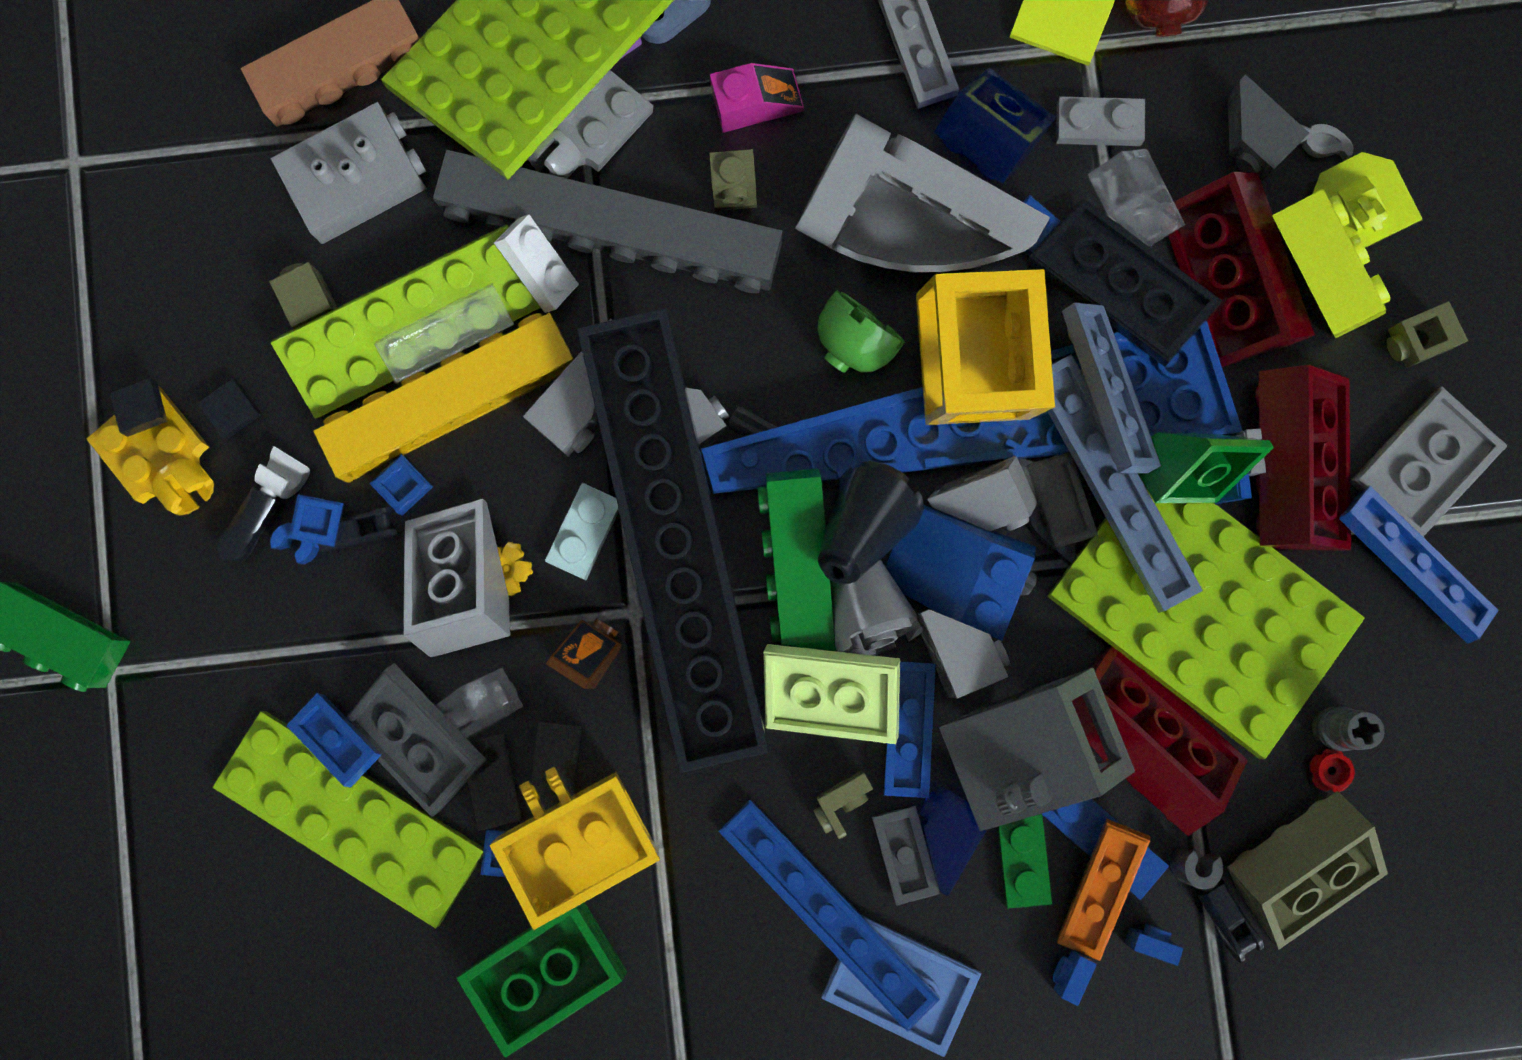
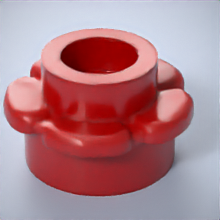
[1309,749,1355,793]

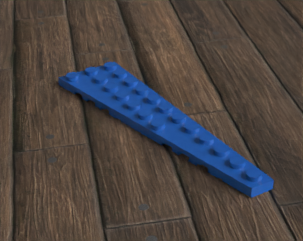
[701,321,1243,494]

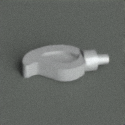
[1300,124,1354,160]

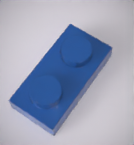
[286,693,382,788]

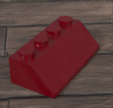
[1159,172,1315,367]
[1255,365,1351,551]
[1072,645,1248,836]

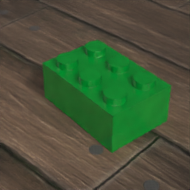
[456,902,627,1058]

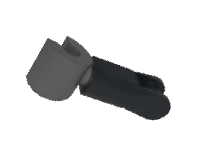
[1170,846,1264,963]

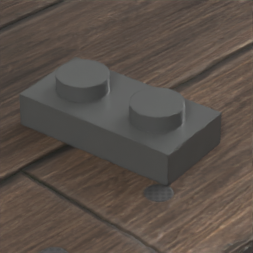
[871,805,940,906]

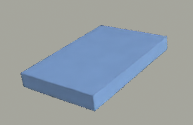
[821,915,981,1057]

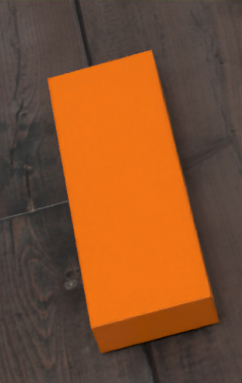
[1057,818,1150,961]

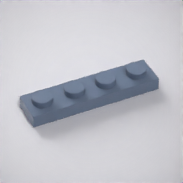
[1062,303,1161,473]

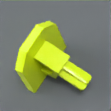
[1313,152,1422,248]

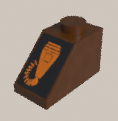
[546,618,624,689]

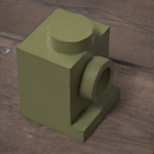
[710,149,757,211]
[1387,301,1468,368]

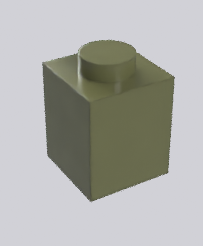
[269,262,338,329]

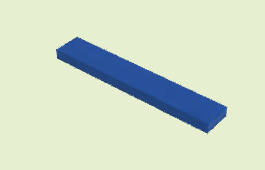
[719,799,940,1032]

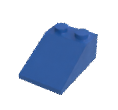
[886,505,1036,640]

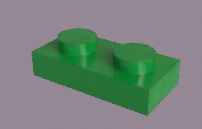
[997,814,1052,909]

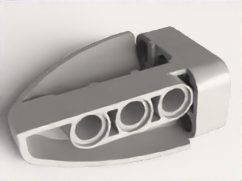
[795,114,1050,272]

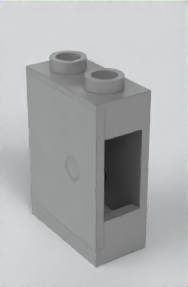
[270,102,427,244]

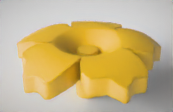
[497,542,533,596]

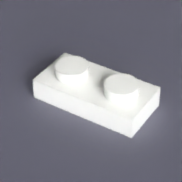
[494,214,579,313]

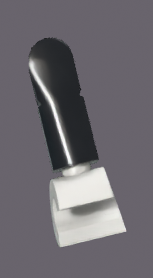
[217,446,310,561]

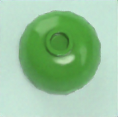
[817,290,906,373]

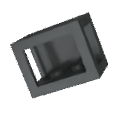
[939,668,1135,831]

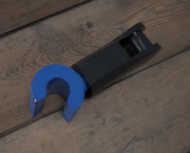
[270,507,398,564]

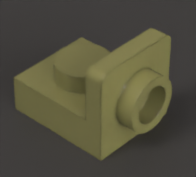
[813,770,873,839]

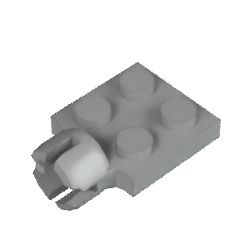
[528,70,653,178]

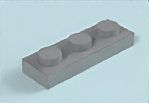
[878,0,959,109]

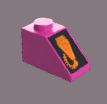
[710,63,804,133]

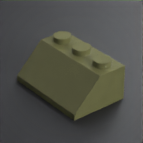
[1227,791,1388,949]

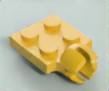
[87,386,214,516]

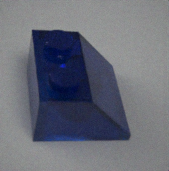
[934,67,1057,184]

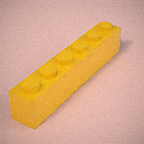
[314,313,574,483]

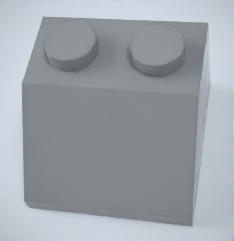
[917,609,1010,698]

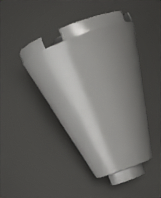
[830,559,923,656]

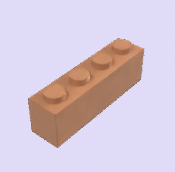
[240,0,420,127]

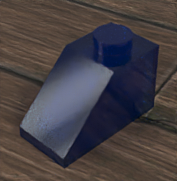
[919,786,987,896]

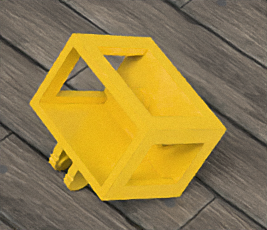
[916,269,1055,425]
[489,767,660,930]

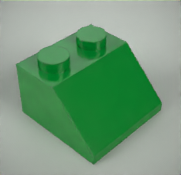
[1138,432,1274,503]

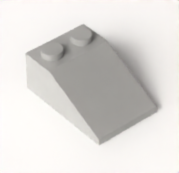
[404,499,510,657]

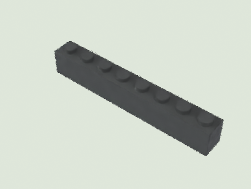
[433,150,782,293]

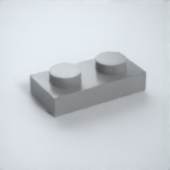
[1056,97,1145,146]

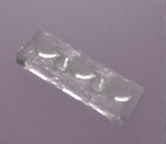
[374,283,514,383]

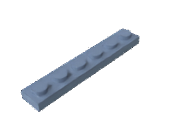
[1047,354,1203,613]

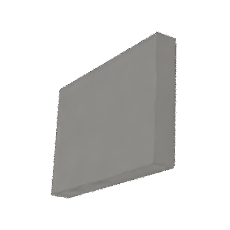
[1351,386,1507,537]

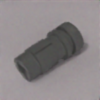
[1312,706,1385,751]

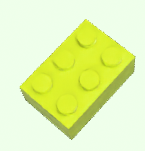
[1272,189,1391,338]

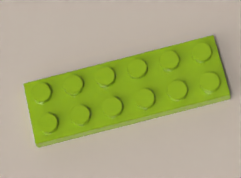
[271,224,541,419]
[212,711,484,929]

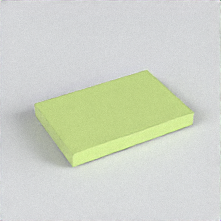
[763,644,900,744]

